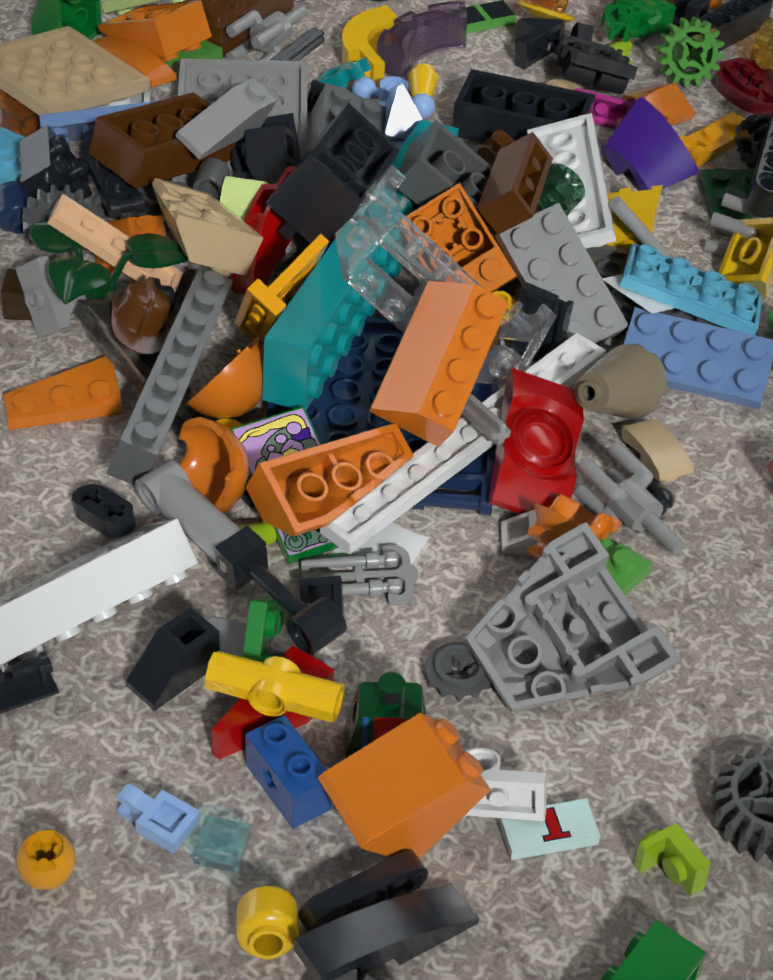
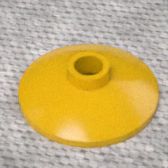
[517,0,575,23]

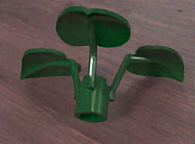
[29,219,189,315]

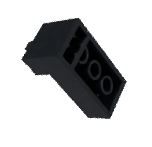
[265,103,400,243]

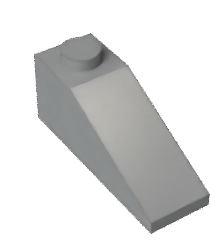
[175,78,277,160]

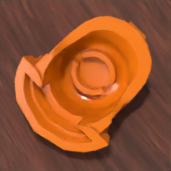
[527,494,622,559]

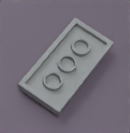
[495,203,629,345]

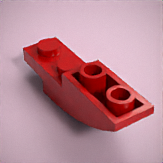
[232,166,296,294]

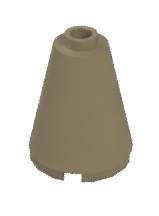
[574,344,667,419]

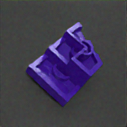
[602,97,699,191]

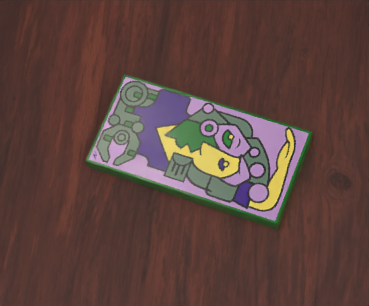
[230,406,339,565]

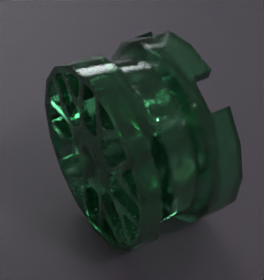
[536,163,585,216]

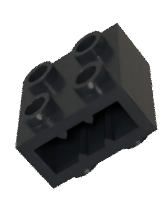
[18,124,92,199]

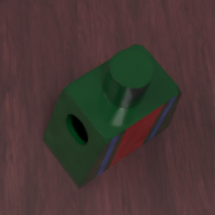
[345,672,427,758]

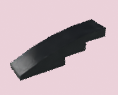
[294,884,479,980]

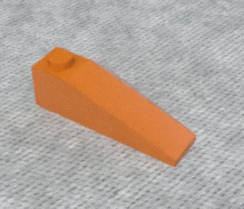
[246,423,414,537]

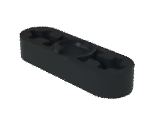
[298,851,428,932]

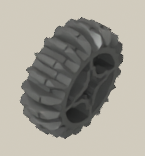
[710,747,773,861]

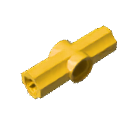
[204,651,345,723]

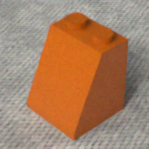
[318,713,491,859]

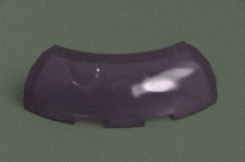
[377,1,467,81]

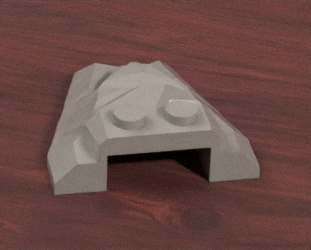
[465,522,681,712]

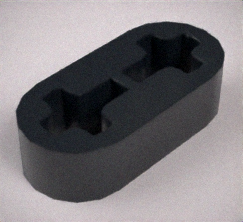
[71,484,136,538]

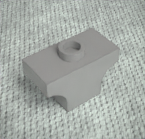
[15,256,87,338]

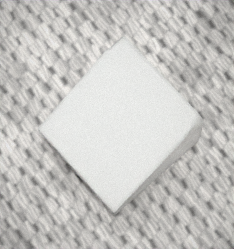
[500,509,538,555]

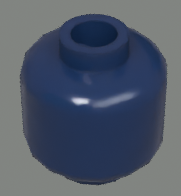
[0,181,36,234]

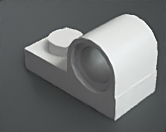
[465,747,547,821]

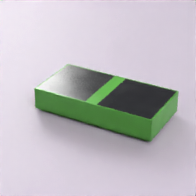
[449,0,516,35]

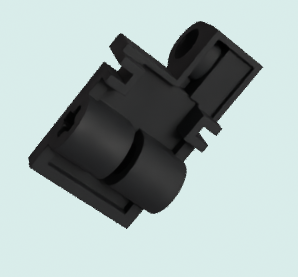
[550,22,638,95]

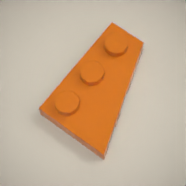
[3,354,123,430]

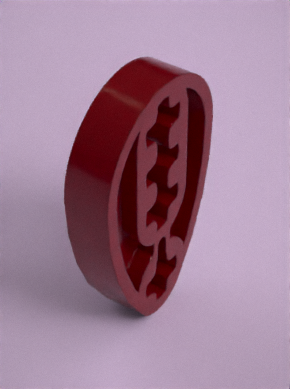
[714,58,773,115]

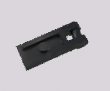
[86,156,146,219]

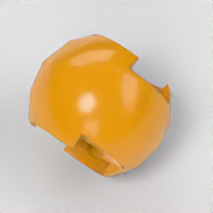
[15,830,77,890]

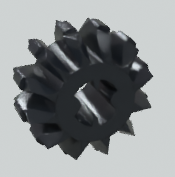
[733,113,771,168]

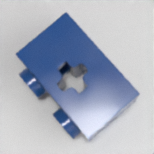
[246,715,332,829]

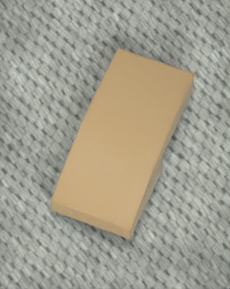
[622,419,694,482]

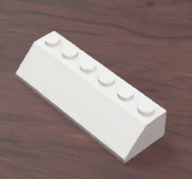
[0,518,198,672]

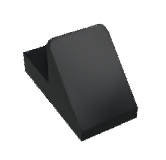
[515,18,565,70]

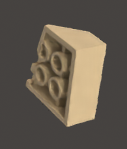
[152,178,263,276]

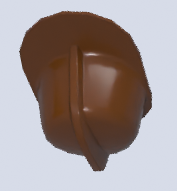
[111,276,170,355]

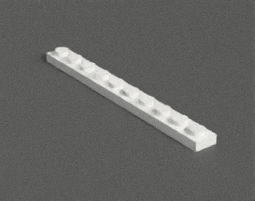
[320,333,606,555]

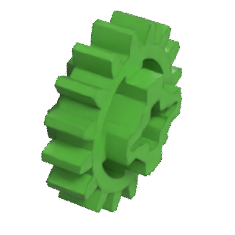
[656,17,725,87]

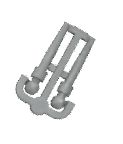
[301,545,418,606]

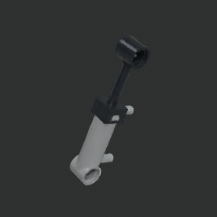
[135,459,347,656]

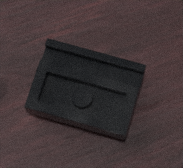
[508,282,574,362]

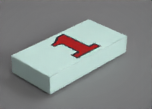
[498,798,601,860]

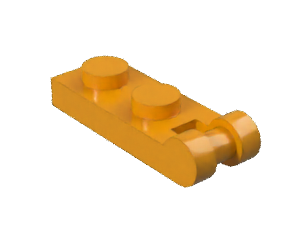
[679,112,745,167]

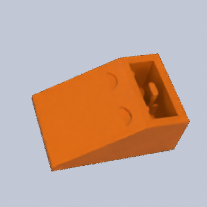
[398,183,517,292]

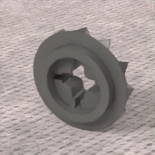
[425,642,491,702]

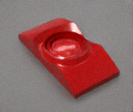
[488,367,584,514]

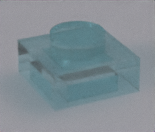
[193,816,251,873]

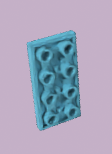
[619,244,763,335]

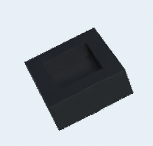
[299,576,345,618]

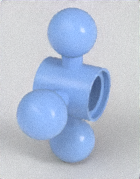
[352,76,435,119]

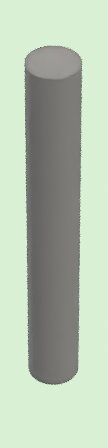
[609,196,674,259]

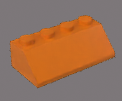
[369,281,509,447]

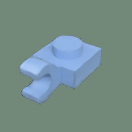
[117,783,201,854]

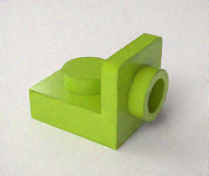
[634,822,711,896]

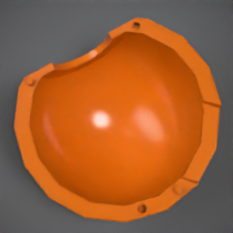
[186,336,264,419]
[179,417,250,513]

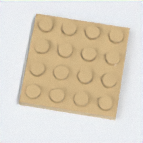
[0,26,150,115]

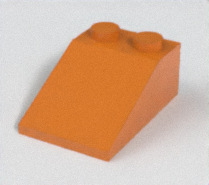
[98,0,212,62]

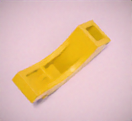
[341,5,401,88]

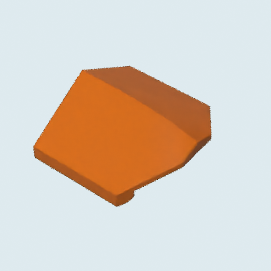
[621,83,696,126]

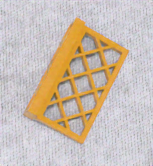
[234,234,329,345]

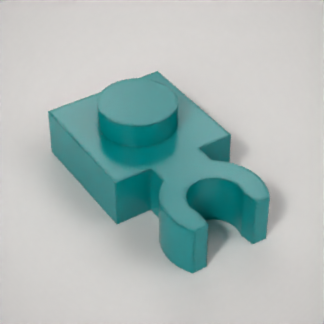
[316,57,371,88]

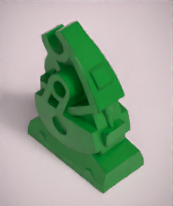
[601,0,676,42]

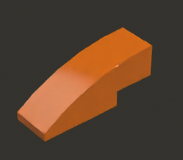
[92,35,177,87]

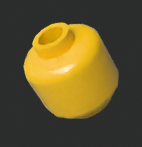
[236,885,299,960]

